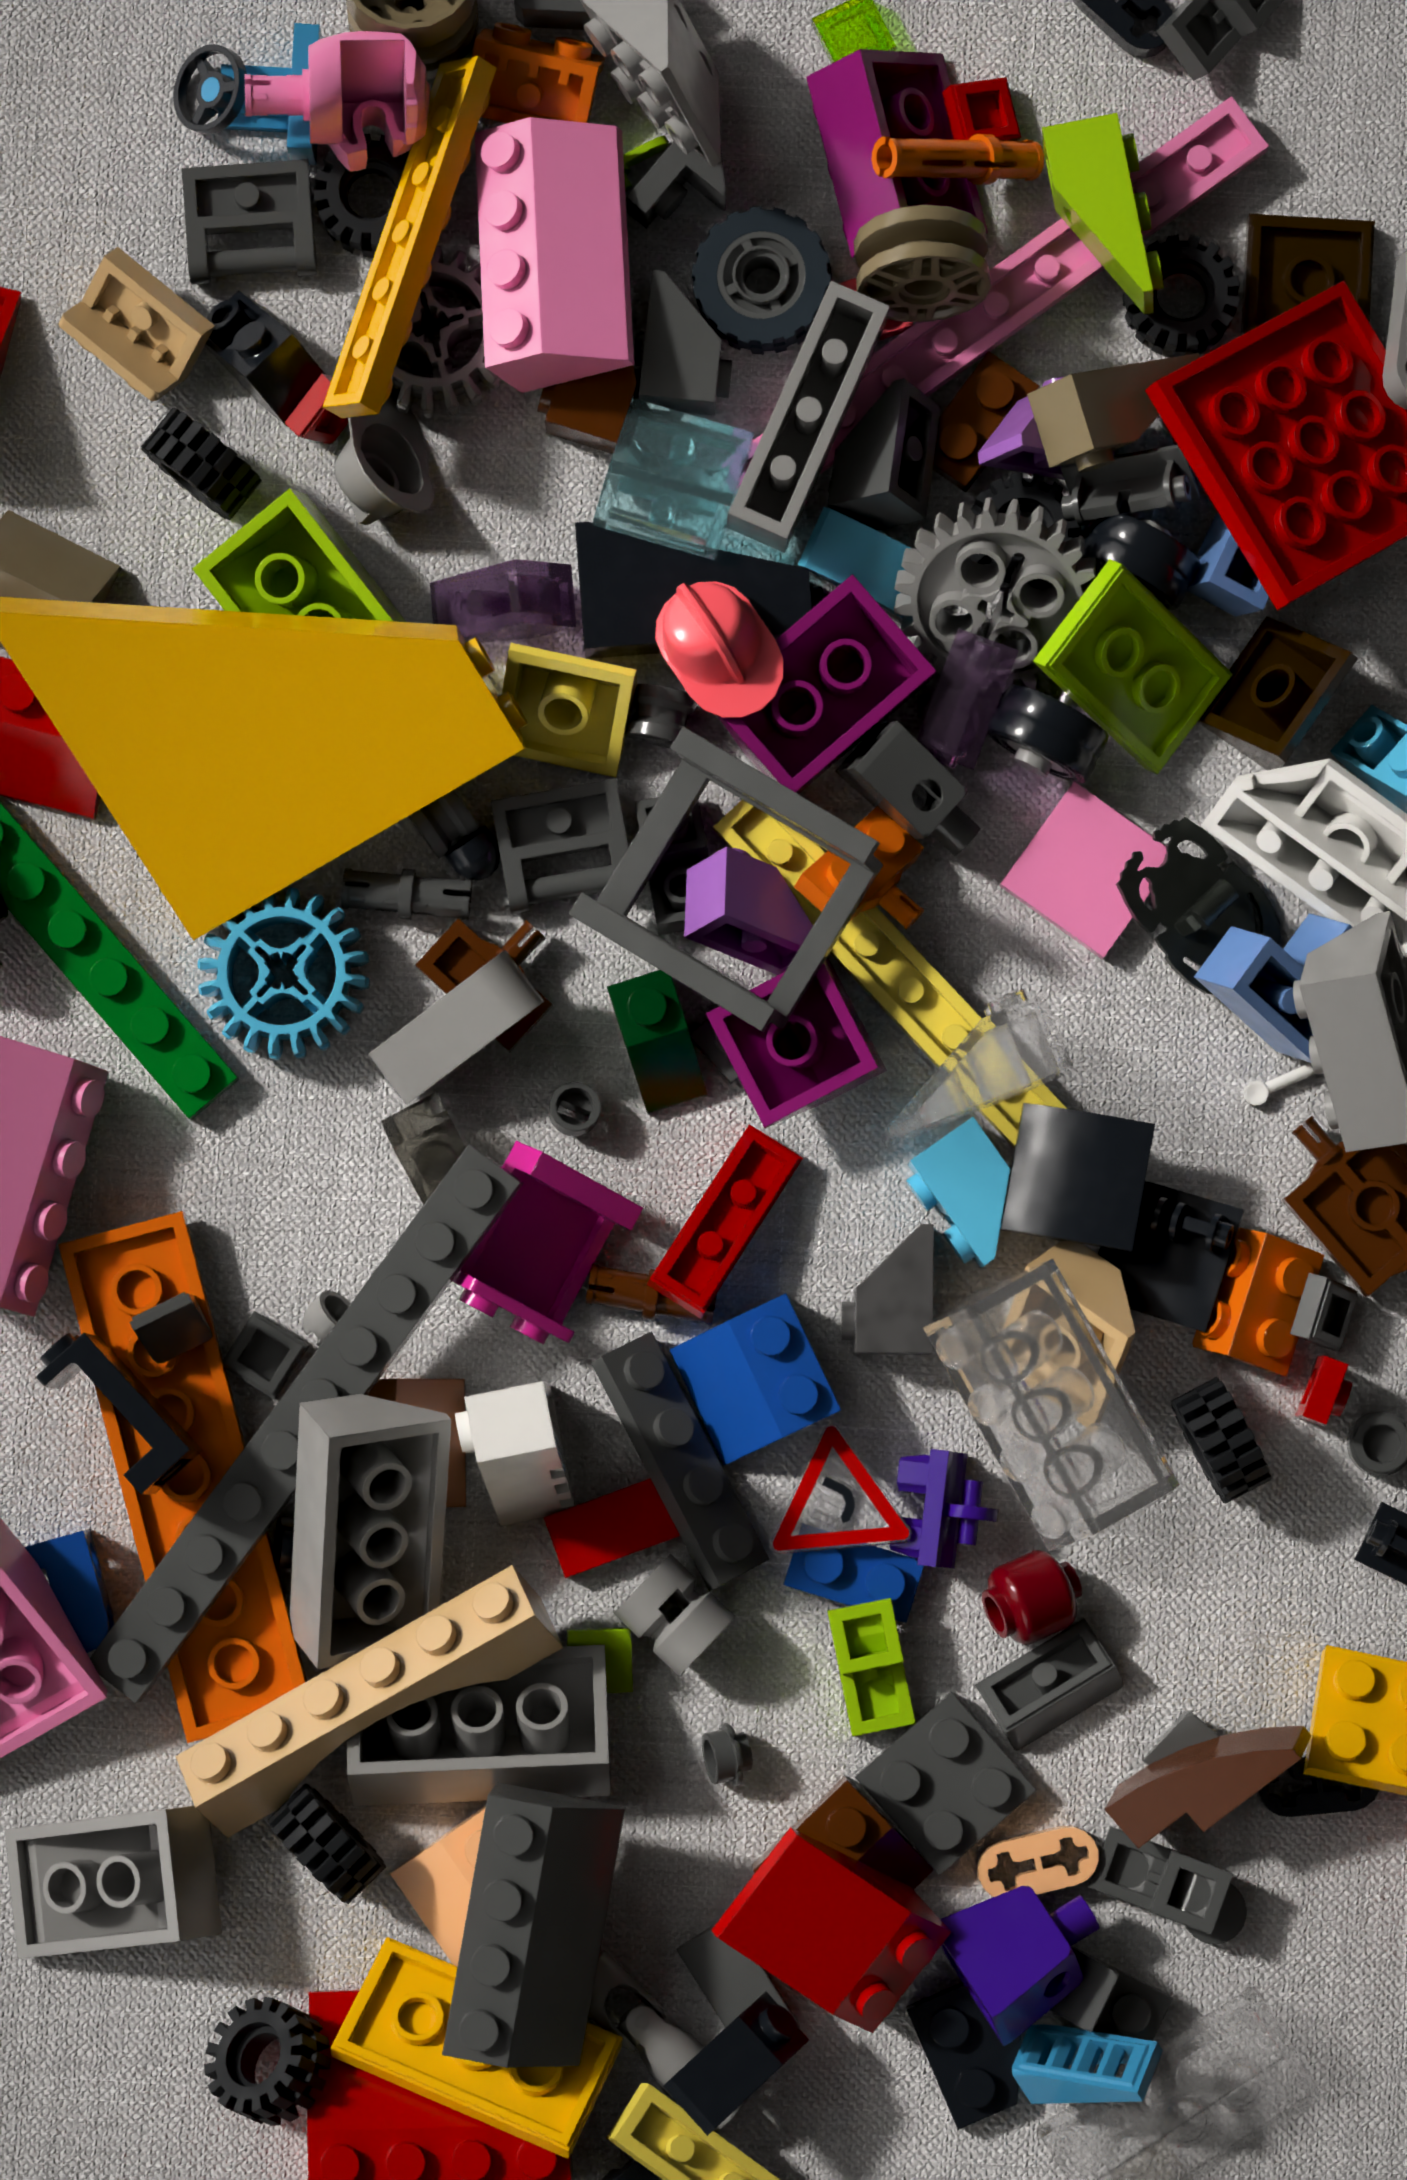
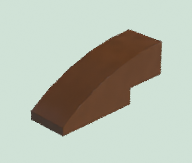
[1104,1726,1312,1849]

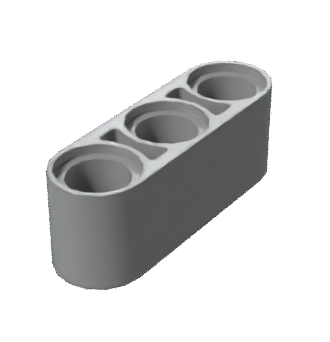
[368,950,544,1105]

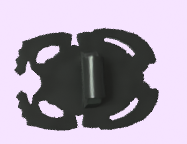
[1116,817,1281,995]

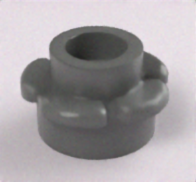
[702,1723,753,1787]

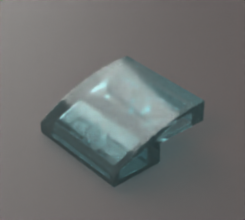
[593,398,754,560]

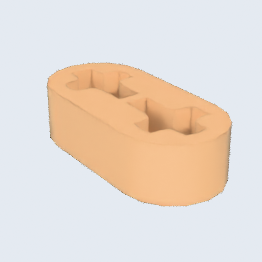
[977,1825,1099,1897]

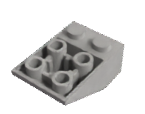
[580,0,721,167]

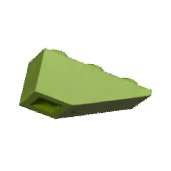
[1042,113,1164,314]

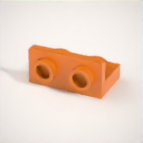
[472,22,605,123]

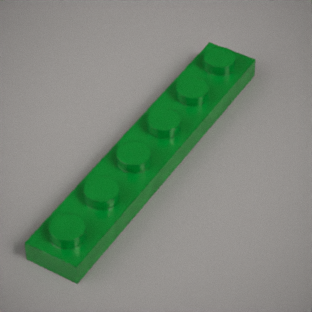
[0,802,239,1121]

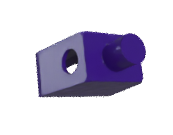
[940,1886,1100,2046]

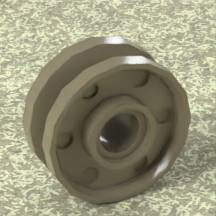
[854,205,991,323]

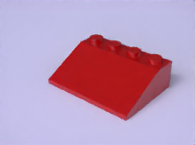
[307,1990,573,2180]

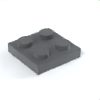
[854,1691,1037,1875]

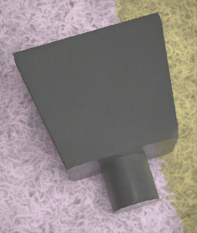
[835,721,981,856]

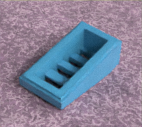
[1012,2024,1163,2104]

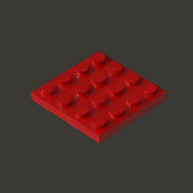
[1145,281,1407,611]

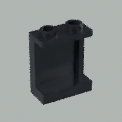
[36,1333,203,1494]

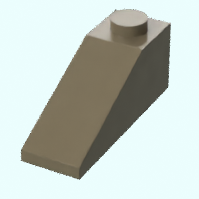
[1027,353,1200,473]

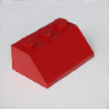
[0,656,101,820]

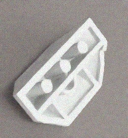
[1201,758,1407,970]

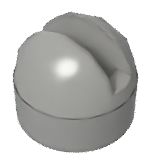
[303,1290,351,1346]

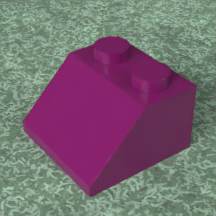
[706,958,887,1128]

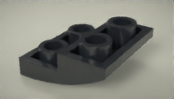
[1000,1103,1155,1252]

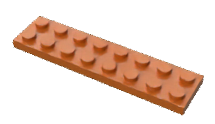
[58,1211,307,1743]

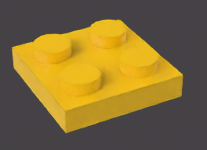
[1303,1645,1407,1796]

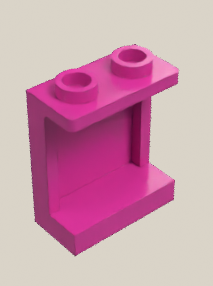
[452,1141,643,1345]

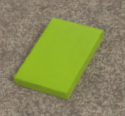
[1033,559,1233,775]

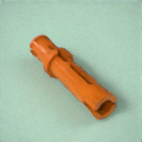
[871,134,1044,185]

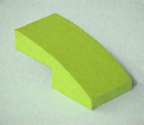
[827,1598,916,1737]

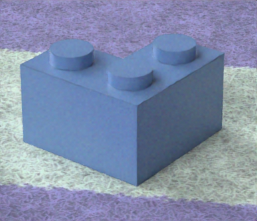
[1194,913,1353,1063]

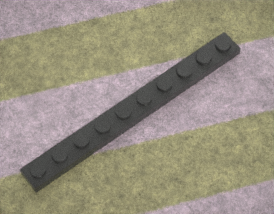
[90,1144,524,1703]

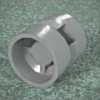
[614,1553,736,1676]

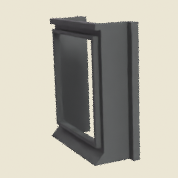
[568,726,883,1033]

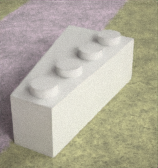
[455,1381,575,1526]

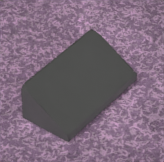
[975,1618,1124,1751]
[676,1923,800,2029]

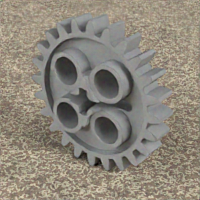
[894,497,1097,694]

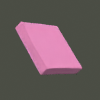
[999,782,1166,960]

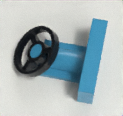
[173,23,323,165]

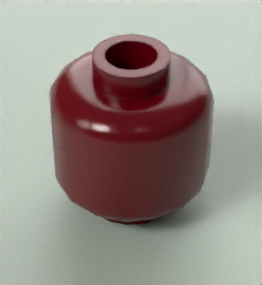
[982,1550,1082,1645]

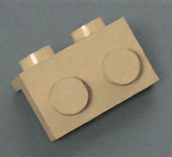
[58,247,215,401]

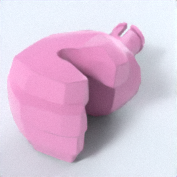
[245,31,430,172]

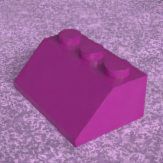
[806,49,988,258]
[719,574,936,794]

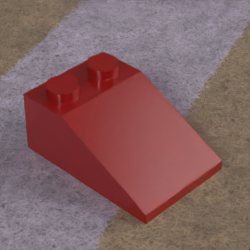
[711,1827,951,2033]

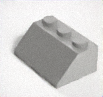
[1293,911,1407,1152]

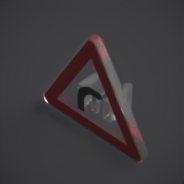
[770,1424,912,1554]

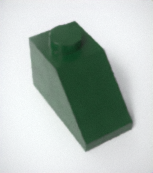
[607,970,708,1114]

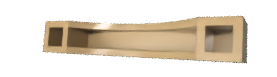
[175,1565,563,1838]

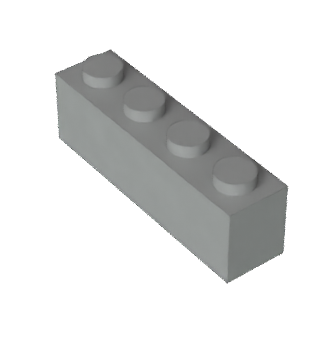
[727,281,890,553]

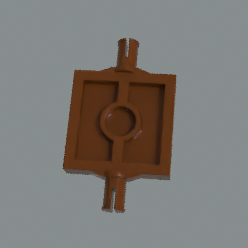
[1281,1115,1407,1297]

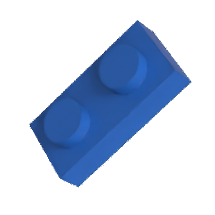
[783,1523,924,1623]

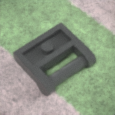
[182,159,317,285]
[491,778,628,915]

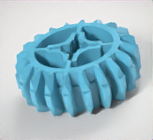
[197,887,370,1060]

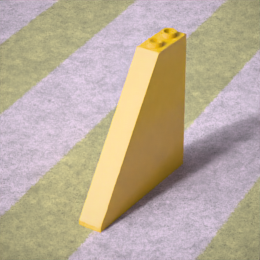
[0,597,528,941]

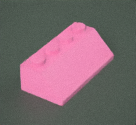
[475,117,634,393]
[0,1036,109,1317]

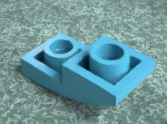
[798,507,910,619]

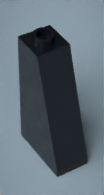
[575,522,823,659]

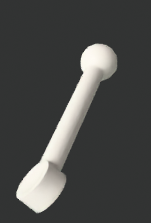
[1243,1063,1315,1106]

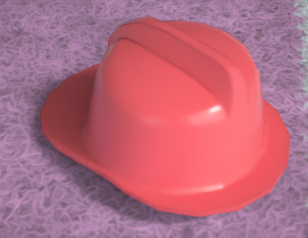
[655,581,784,718]

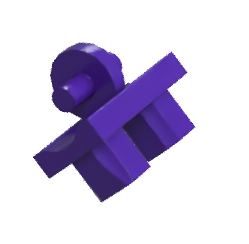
[889,1449,999,1569]

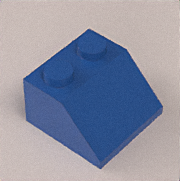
[670,1293,841,1465]

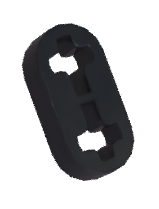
[1073,0,1173,58]
[1257,1754,1379,1817]

